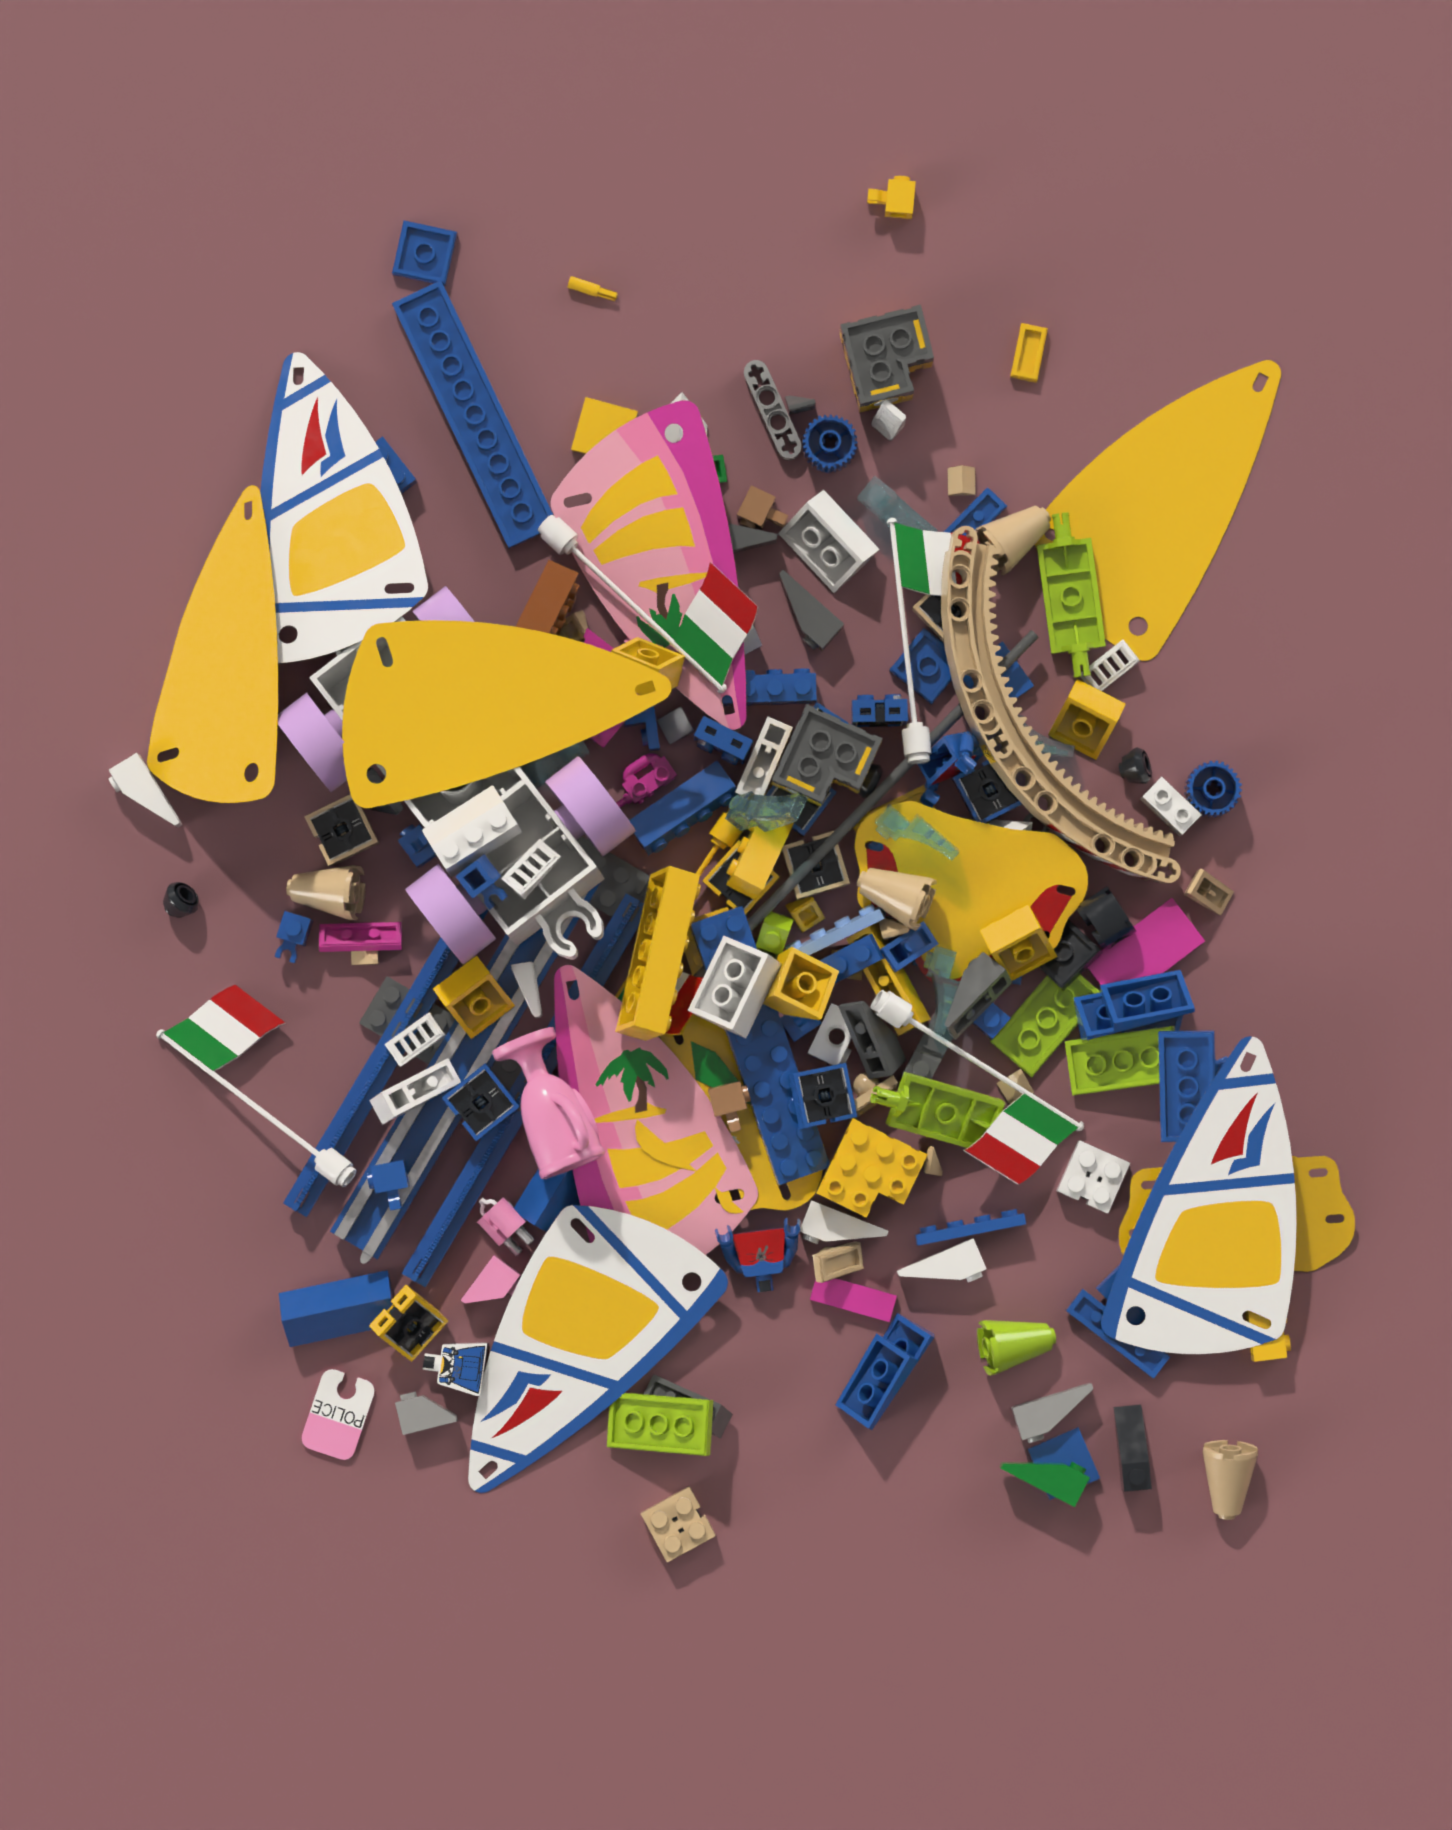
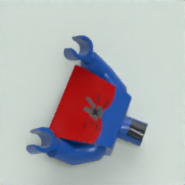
[918,731,984,808]
[715,1218,801,1292]

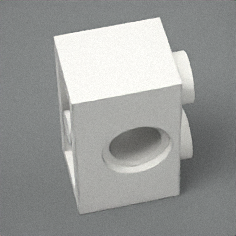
[1140,777,1201,837]
[807,1003,851,1065]

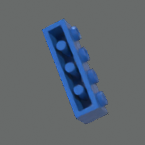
[722,668,817,706]
[629,761,738,856]

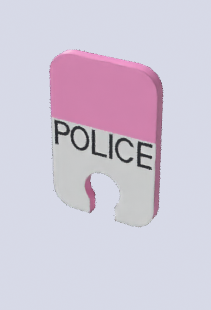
[302,1369,375,1460]

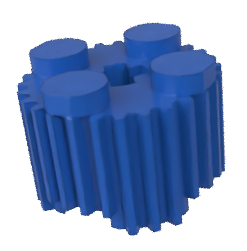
[802,414,858,473]
[1184,760,1242,818]

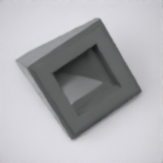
[785,395,816,415]

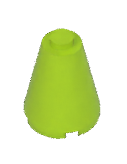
[977,1320,1056,1376]

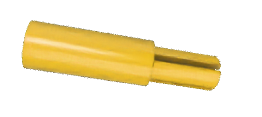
[567,276,618,301]

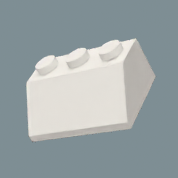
[778,490,880,593]
[422,785,522,877]
[688,936,782,1038]

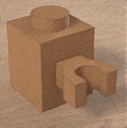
[737,485,788,530]
[708,1080,751,1133]

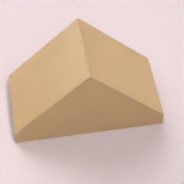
[1183,869,1234,915]

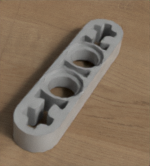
[744,360,801,461]

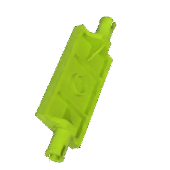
[1036,513,1106,678]
[870,1072,1005,1148]

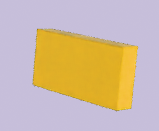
[1010,323,1048,383]

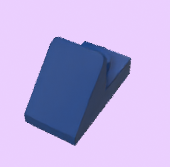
[624,706,660,752]
[880,921,939,972]

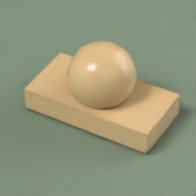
[853,1073,899,1118]
[813,1241,864,1283]

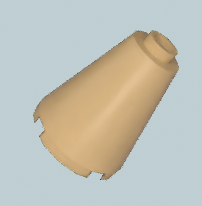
[975,506,1051,575]
[286,865,366,920]
[857,868,937,931]
[1202,1440,1258,1520]

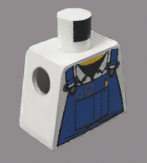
[423,1343,488,1396]

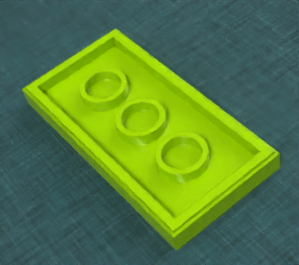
[990,975,1100,1078]
[1065,1026,1175,1096]
[607,1393,714,1456]

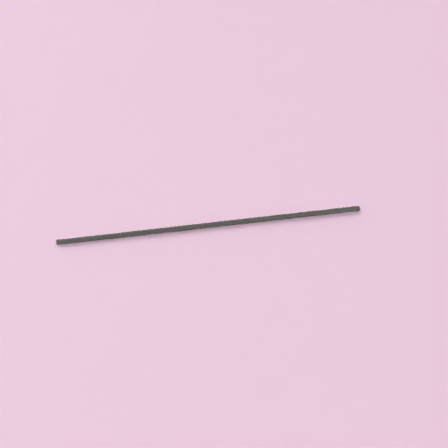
[693,630,1039,978]

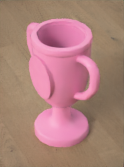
[492,1027,605,1179]

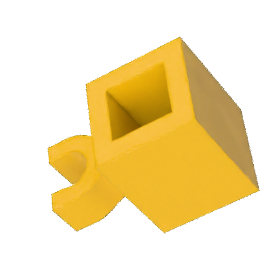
[867,176,916,219]

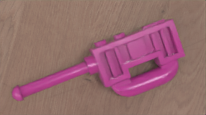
[616,753,677,808]

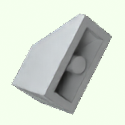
[395,1391,458,1435]

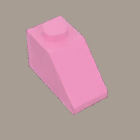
[461,1255,521,1303]

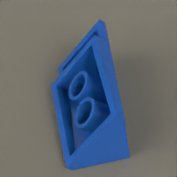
[1074,970,1195,1040]
[514,1169,580,1232]
[279,1270,394,1347]
[835,1313,934,1430]

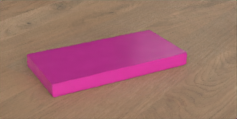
[1087,898,1205,985]

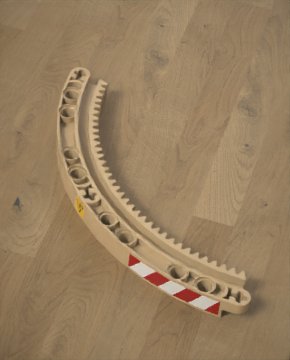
[941,526,1181,884]

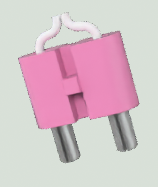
[477,1197,534,1256]

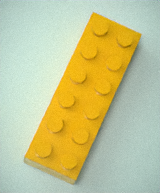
[615,866,701,1041]

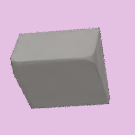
[657,707,694,745]

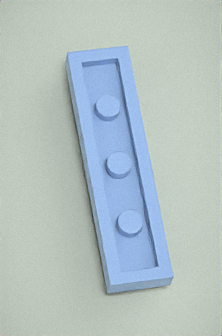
[785,904,886,955]

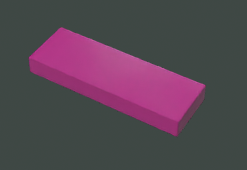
[319,922,403,952]
[810,1278,897,1322]

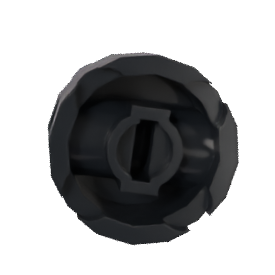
[1077,886,1137,949]

